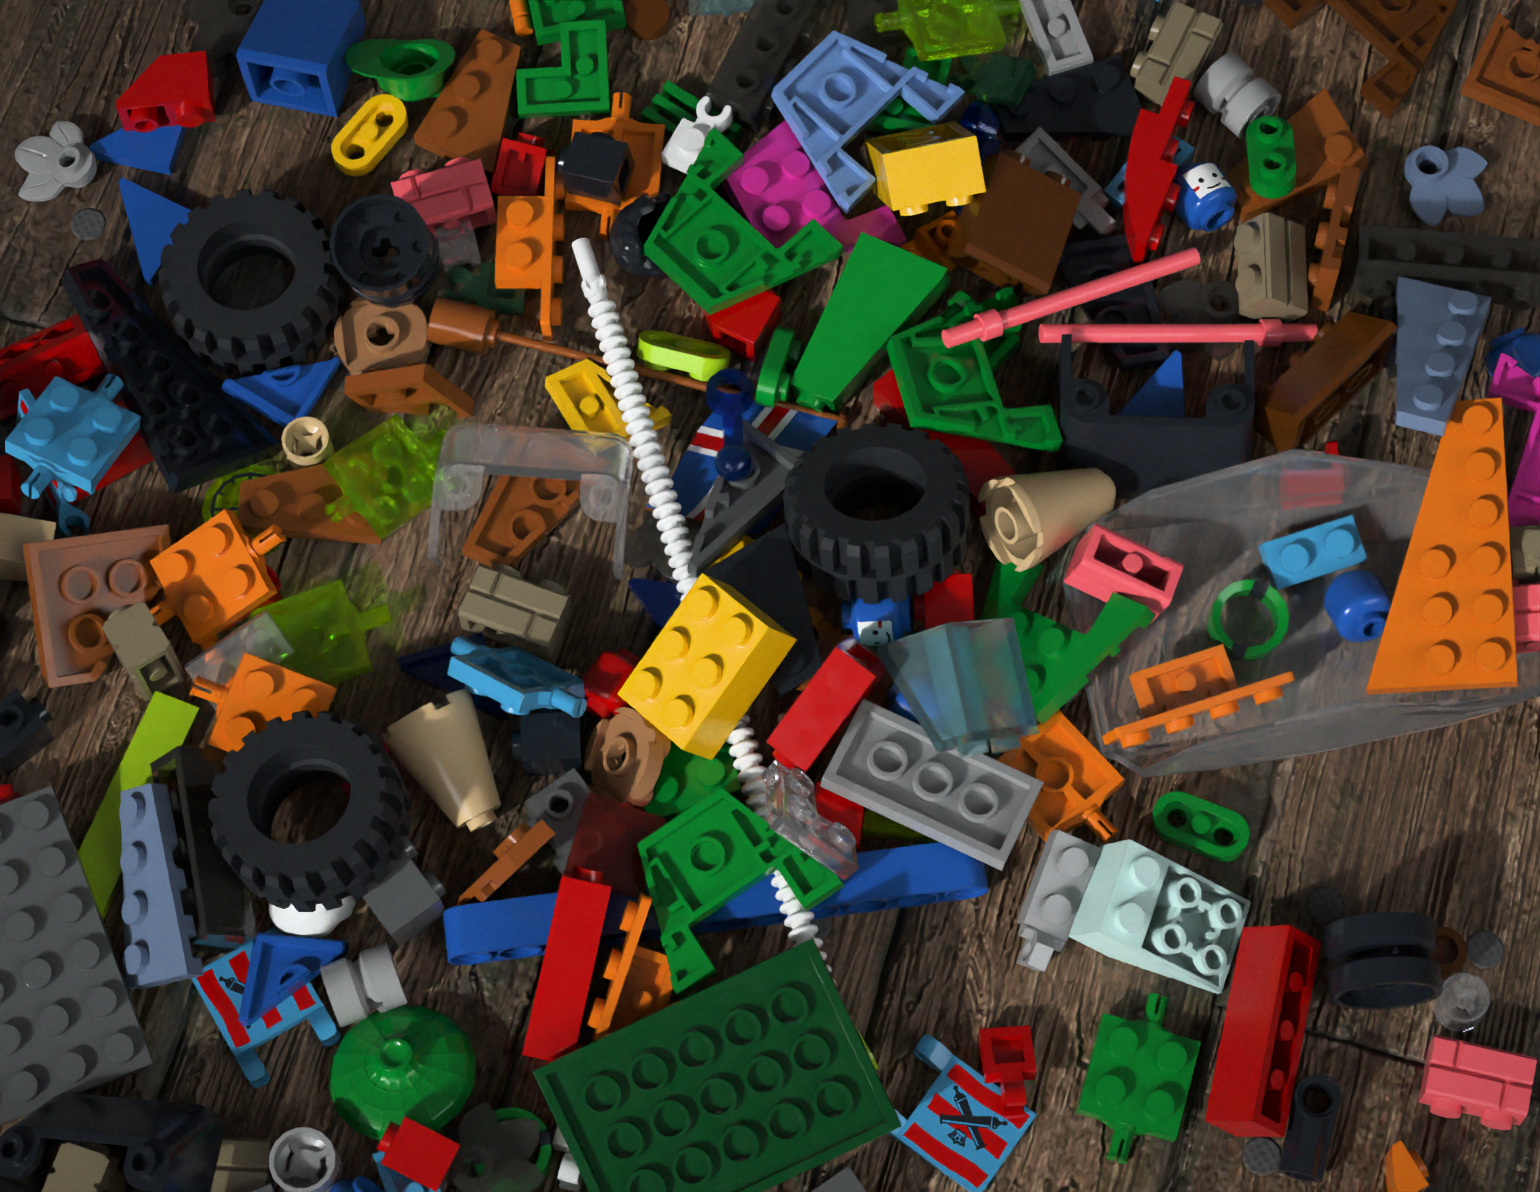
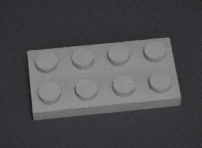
[820,699,1044,871]

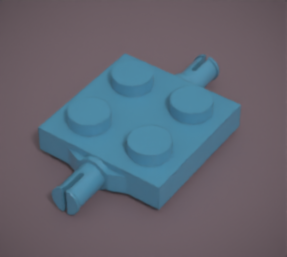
[5,374,141,499]
[447,635,587,718]

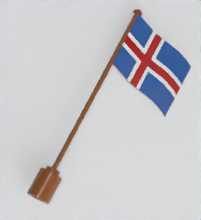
[427,296,848,537]

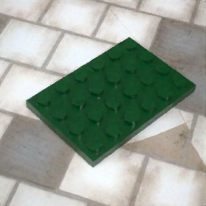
[532,937,901,1192]

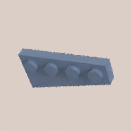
[1395,276,1492,437]
[119,783,204,990]

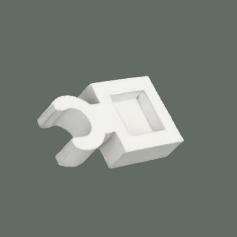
[661,96,733,174]

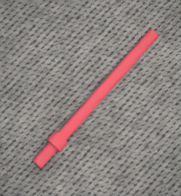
[941,247,1200,348]
[1039,319,1318,347]

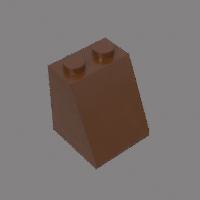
[940,149,1082,298]

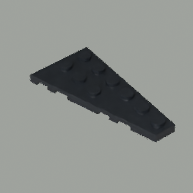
[61,258,280,495]

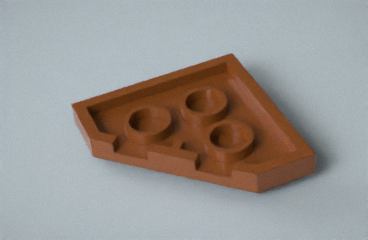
[23,524,171,688]

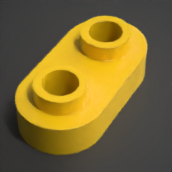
[331,94,408,176]

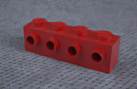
[1205,925,1321,1137]

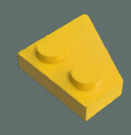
[545,359,672,459]

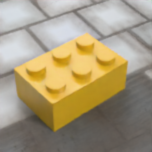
[864,121,986,216]
[617,573,797,760]

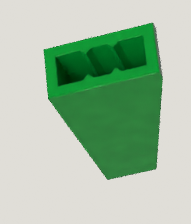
[790,232,950,413]

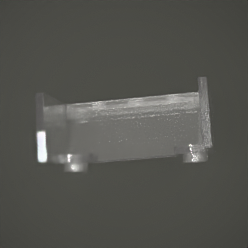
[427,422,634,580]

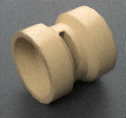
[281,416,335,470]

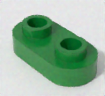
[1246,116,1296,199]
[755,326,804,409]
[1151,791,1250,862]

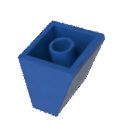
[236,0,366,118]

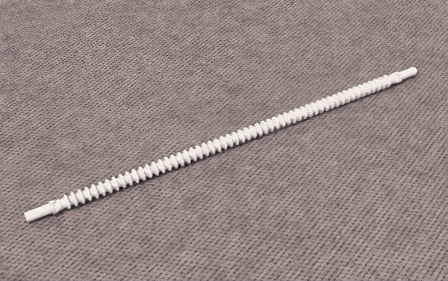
[572,238,836,985]

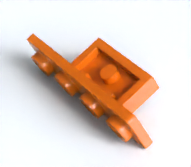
[495,156,566,341]
[1102,644,1295,749]
[578,892,673,1048]

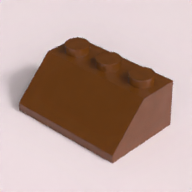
[1253,311,1398,460]

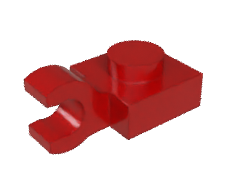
[978,1025,1037,1119]

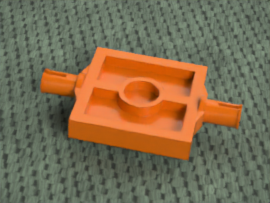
[565,92,666,241]
[150,509,286,644]
[189,651,337,752]
[990,710,1125,845]

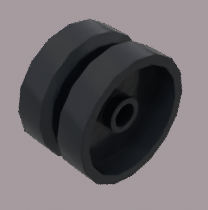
[1324,911,1443,1010]

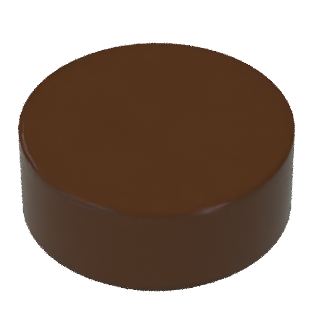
[624,0,670,40]
[1428,926,1468,979]

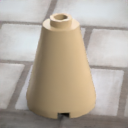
[978,467,1116,572]
[380,689,501,832]

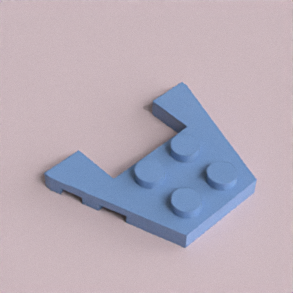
[771,30,965,214]

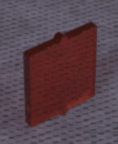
[564,792,666,900]

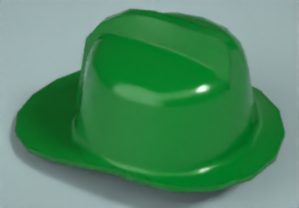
[344,39,456,101]

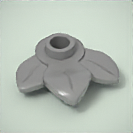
[15,121,97,202]

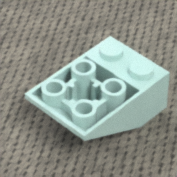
[1068,839,1251,994]

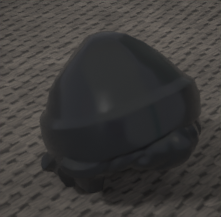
[610,191,671,279]

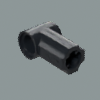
[1278,1074,1341,1183]

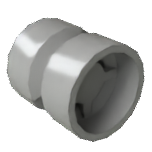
[1193,52,1281,140]
[319,942,408,1027]
[269,1127,345,1192]

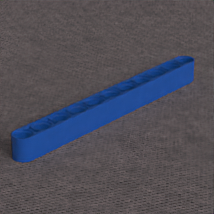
[443,842,989,965]

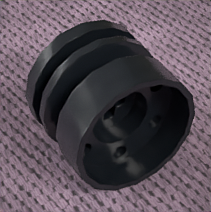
[329,194,441,308]

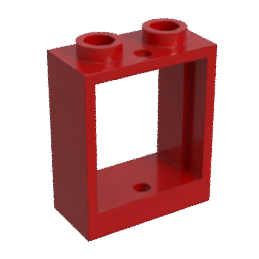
[766,637,890,772]

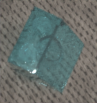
[876,618,1039,758]

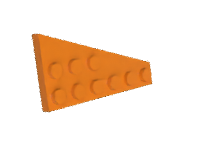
[1366,398,1518,695]

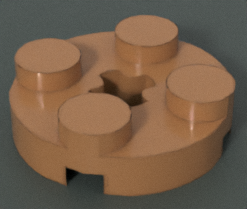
[334,296,430,375]
[584,707,671,808]

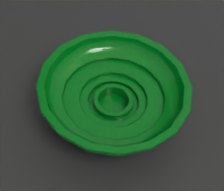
[328,1005,476,1142]

